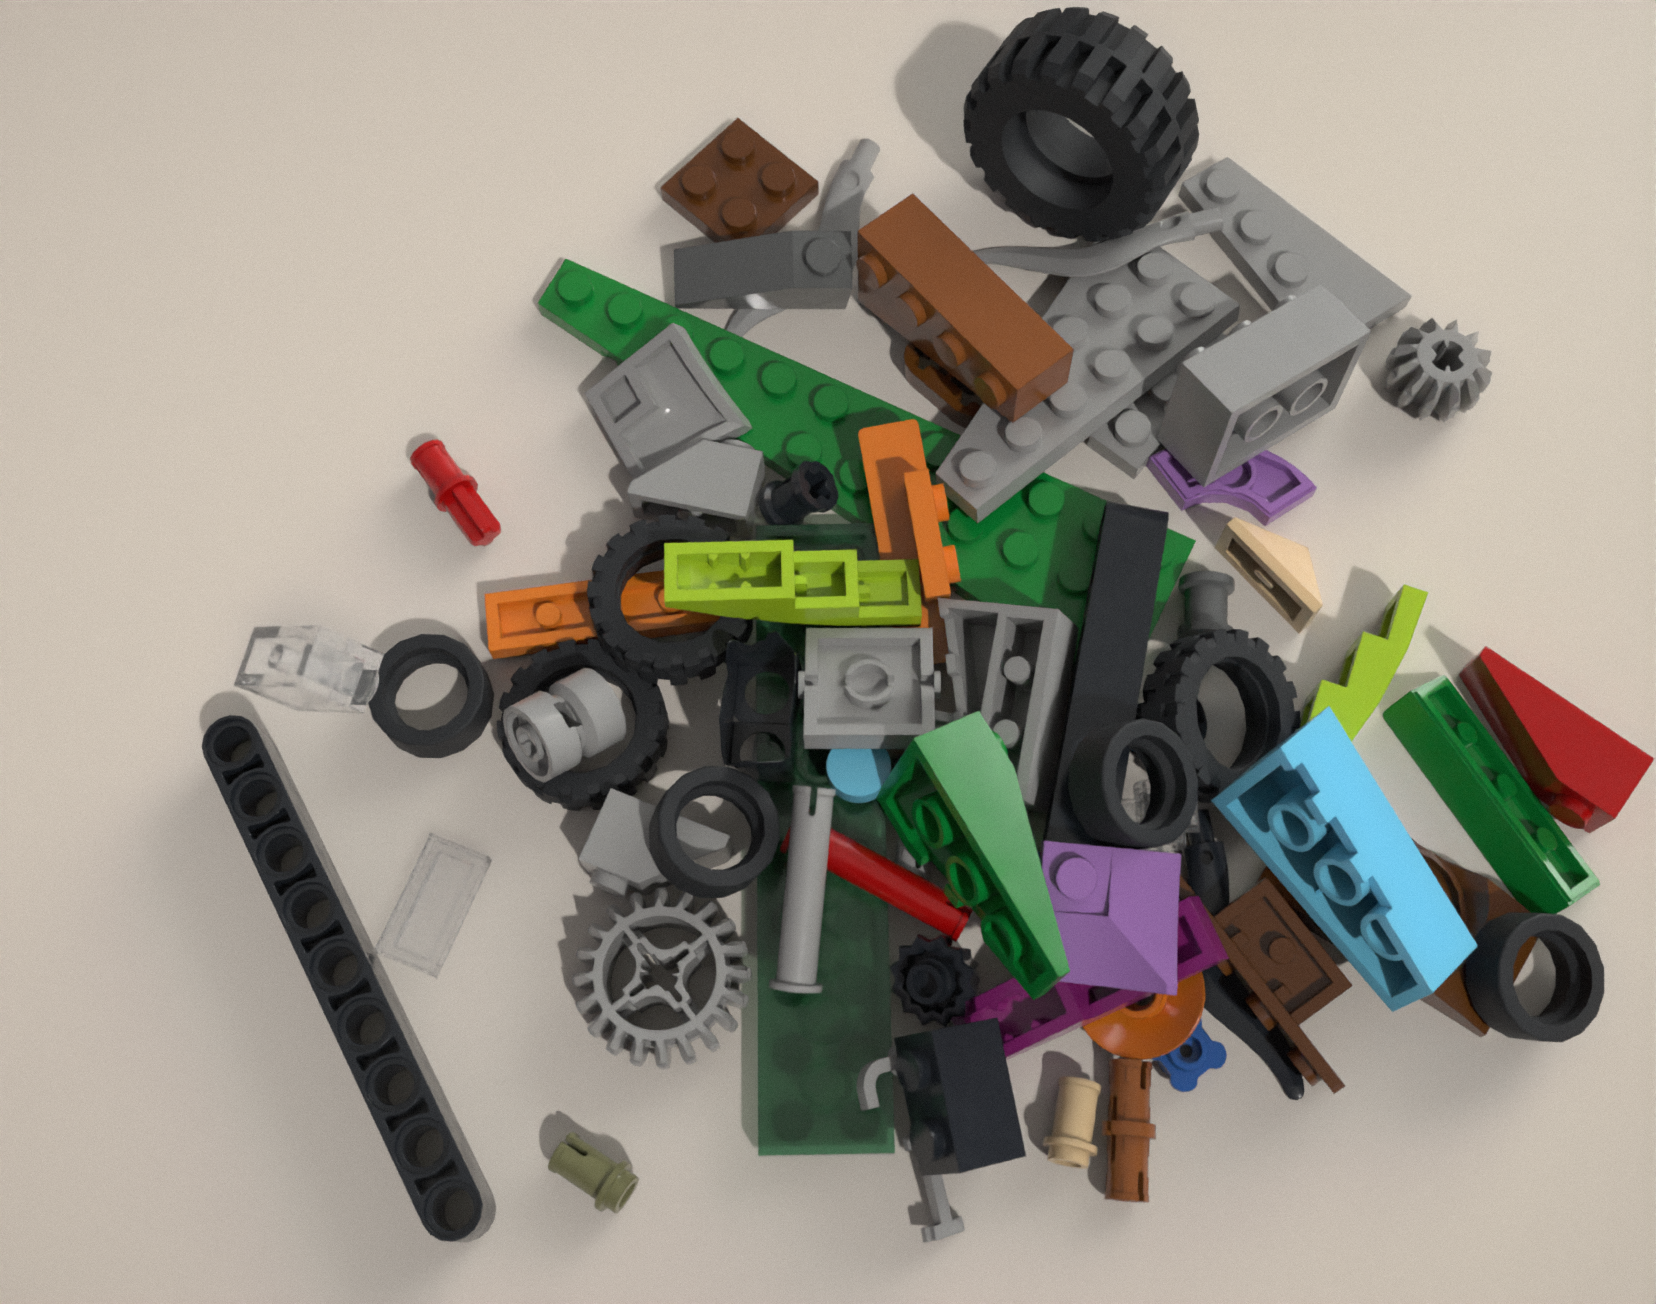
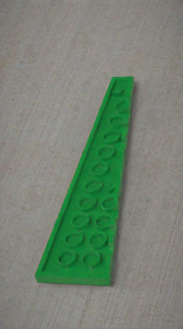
[538,259,1196,672]

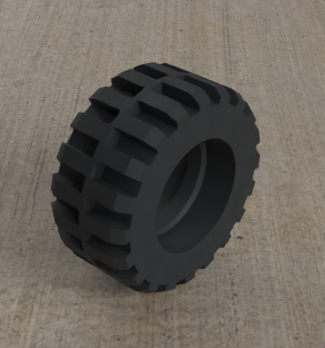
[963,7,1199,242]

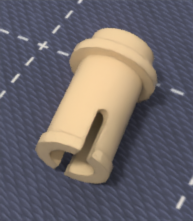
[1043,1076,1101,1169]

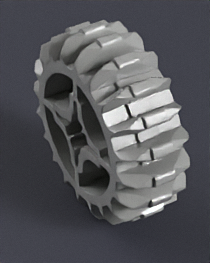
[572,888,752,1070]

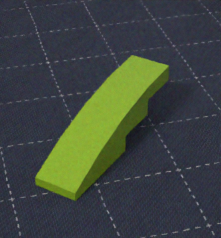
[664,540,922,627]
[1296,584,1428,742]

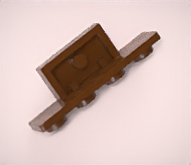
[1179,874,1353,1094]

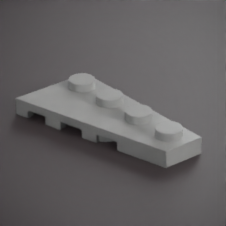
[1178,157,1412,329]

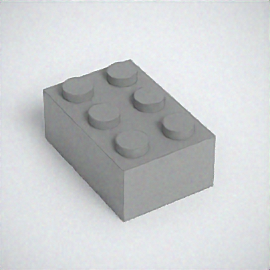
[1157,284,1371,488]

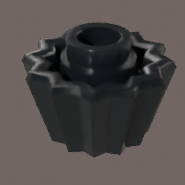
[890,934,980,1027]

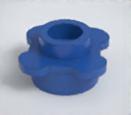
[1151,1018,1227,1092]

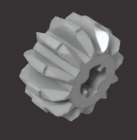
[1385,318,1492,422]

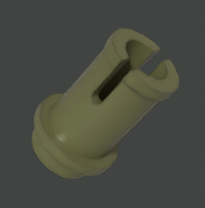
[548,1131,639,1214]

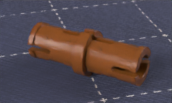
[1101,1059,1156,1203]

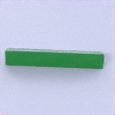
[1383,675,1601,914]

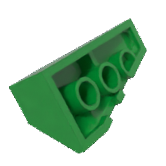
[876,711,1070,1000]

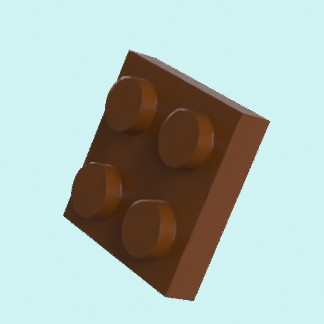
[660,118,819,243]

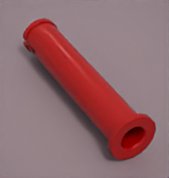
[779,809,973,942]

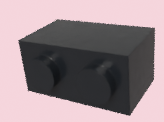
[894,1018,1026,1176]

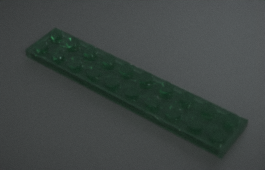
[756,523,895,1157]

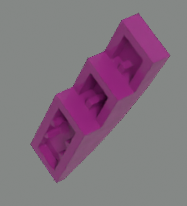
[951,896,1229,1060]

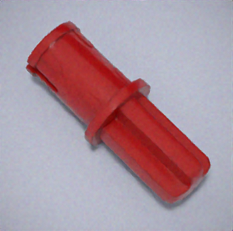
[410,440,501,547]

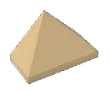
[1214,517,1323,634]

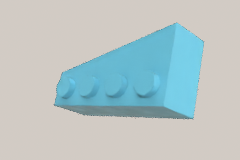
[1211,706,1478,1012]

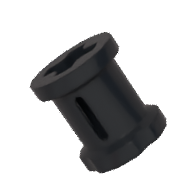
[758,461,839,533]

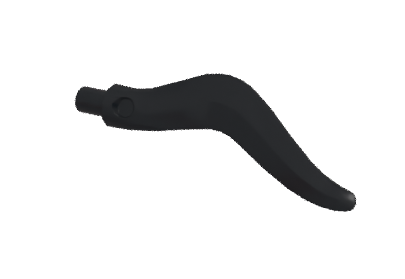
[1182,809,1304,1100]

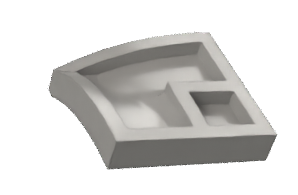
[585,323,753,480]

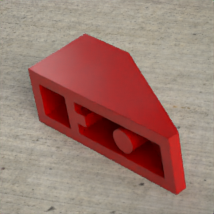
[1459,646,1655,833]

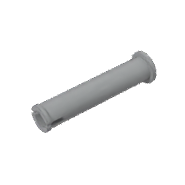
[769,785,836,993]

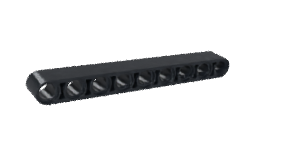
[202,715,496,1242]

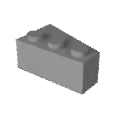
[938,598,1079,813]

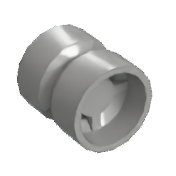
[503,668,627,783]

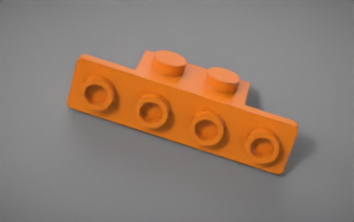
[858,419,961,665]

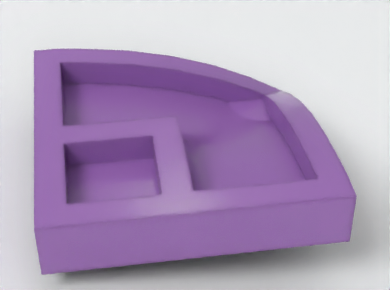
[1040,841,1181,996]

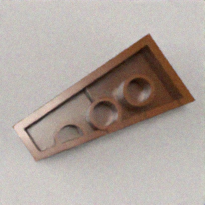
[856,193,1074,423]

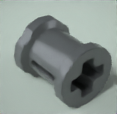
[1177,571,1235,639]

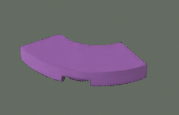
[1146,449,1317,526]

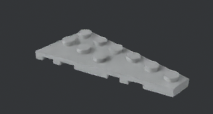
[935,237,1240,523]

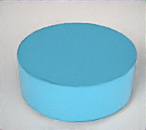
[826,749,891,803]

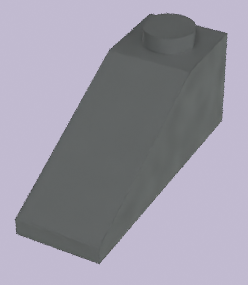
[674,230,853,309]

